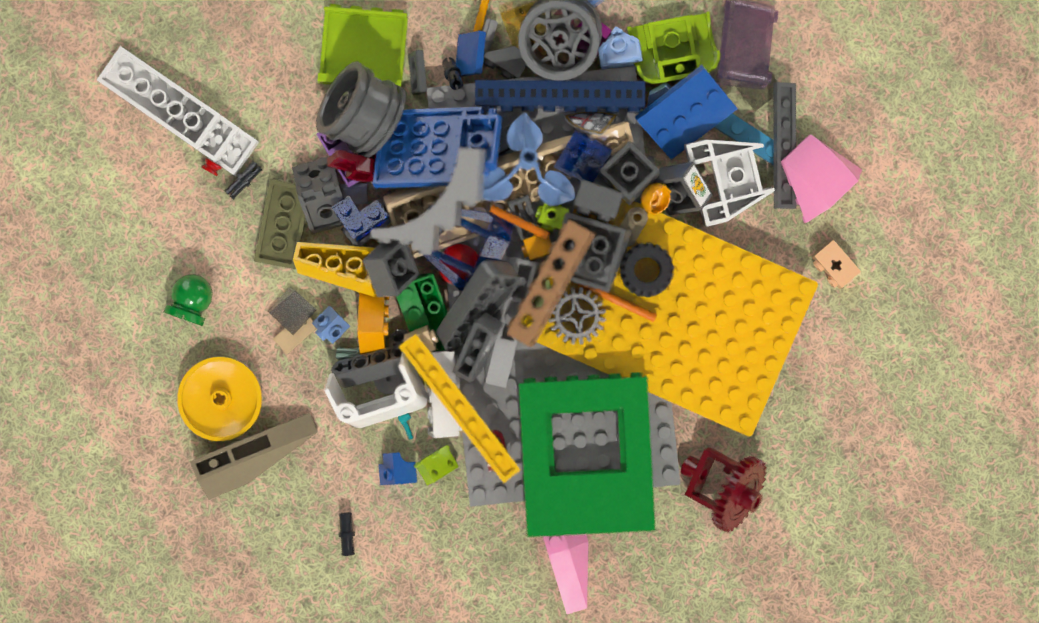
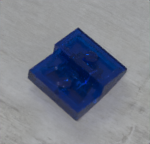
[554,130,613,183]

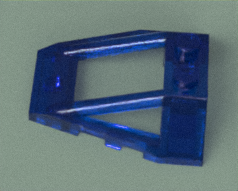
[411,205,514,291]

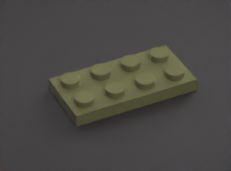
[254,179,306,270]

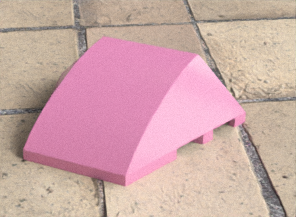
[781,135,862,223]

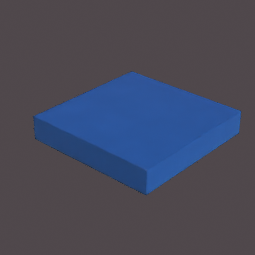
[456,31,486,77]

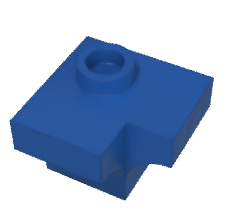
[378,452,417,485]

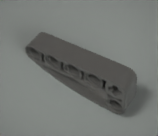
[436,260,520,351]

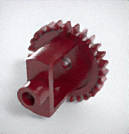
[681,447,767,533]

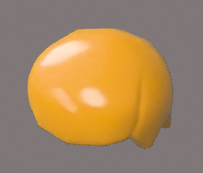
[641,183,671,215]

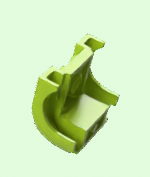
[626,11,720,84]

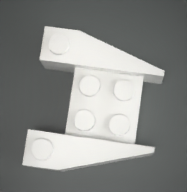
[684,139,775,227]

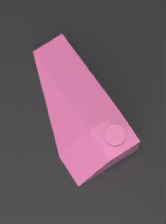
[543,534,588,614]

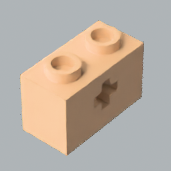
[812,240,861,289]

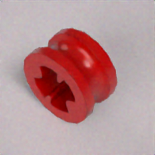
[201,158,222,176]

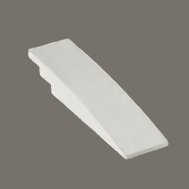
[97,46,259,176]

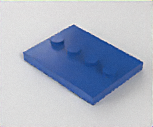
[635,65,738,160]

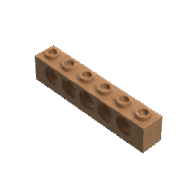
[507,220,596,347]

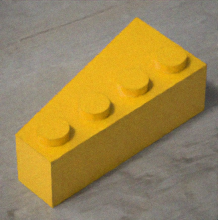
[293,242,376,297]

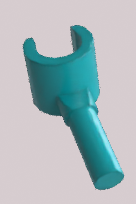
[398,413,414,440]

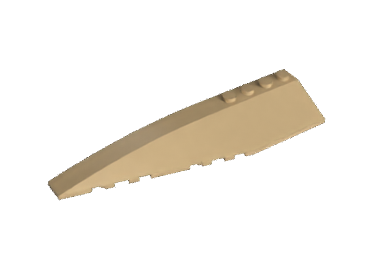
[383,121,633,258]

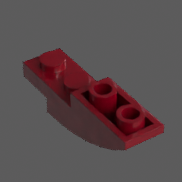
[327,150,377,182]

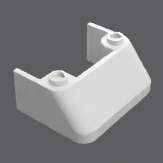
[324,352,428,428]

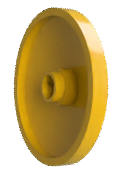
[177,357,263,441]

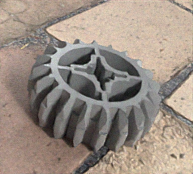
[548,287,606,345]

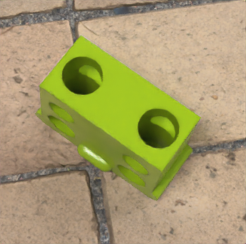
[414,445,459,486]

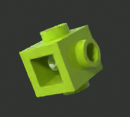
[535,203,569,232]

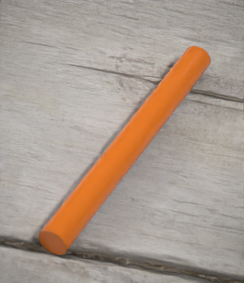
[577,283,657,322]

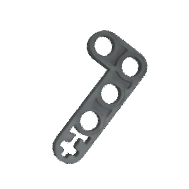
[331,329,408,388]

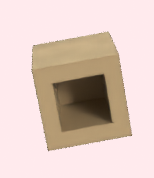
[404,325,438,352]

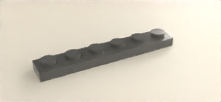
[773,82,796,209]

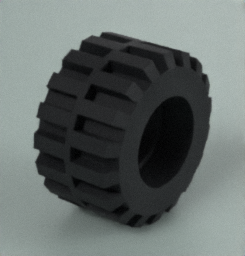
[620,243,674,297]

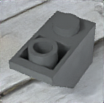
[483,46,527,79]

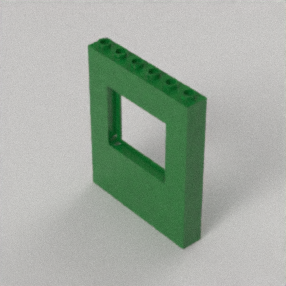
[519,372,656,537]

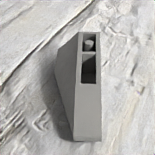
[485,254,537,388]

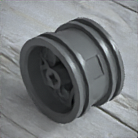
[518,0,602,81]
[316,62,406,158]

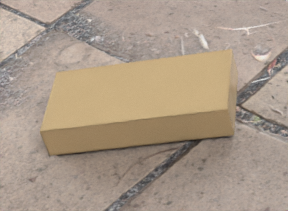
[273,311,317,355]

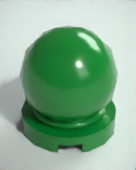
[163,274,213,326]

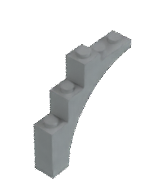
[371,148,485,255]

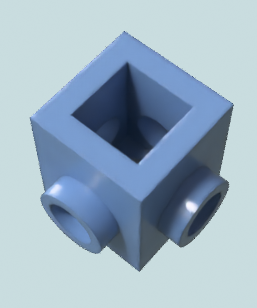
[312,305,350,344]

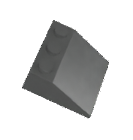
[555,212,632,292]

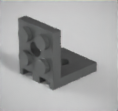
[292,156,351,235]

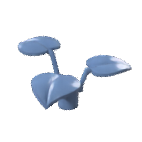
[483,113,575,206]

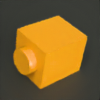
[521,235,552,261]

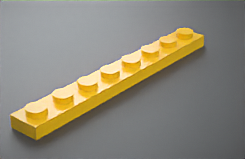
[399,334,521,483]

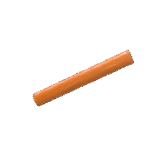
[490,205,550,240]

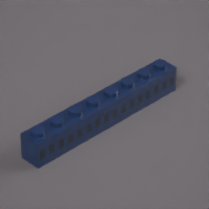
[475,80,645,113]

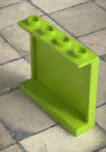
[317,4,408,87]

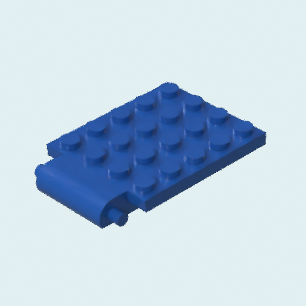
[372,107,502,188]

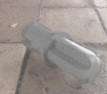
[483,19,498,53]

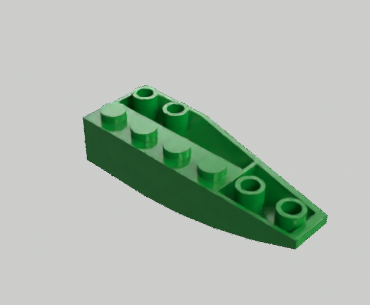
[396,273,447,352]

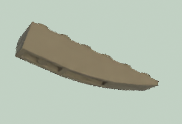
[190,413,318,500]

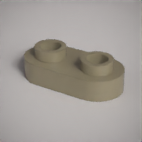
[620,207,648,247]

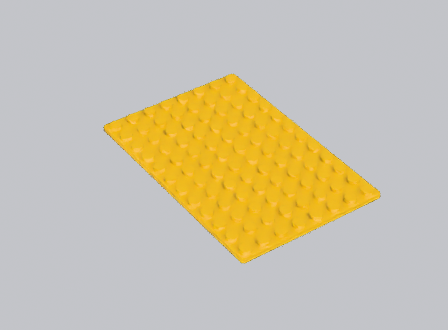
[524,181,818,436]

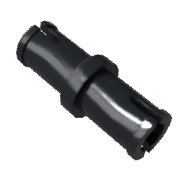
[442,57,463,90]
[224,161,262,200]
[338,512,355,556]

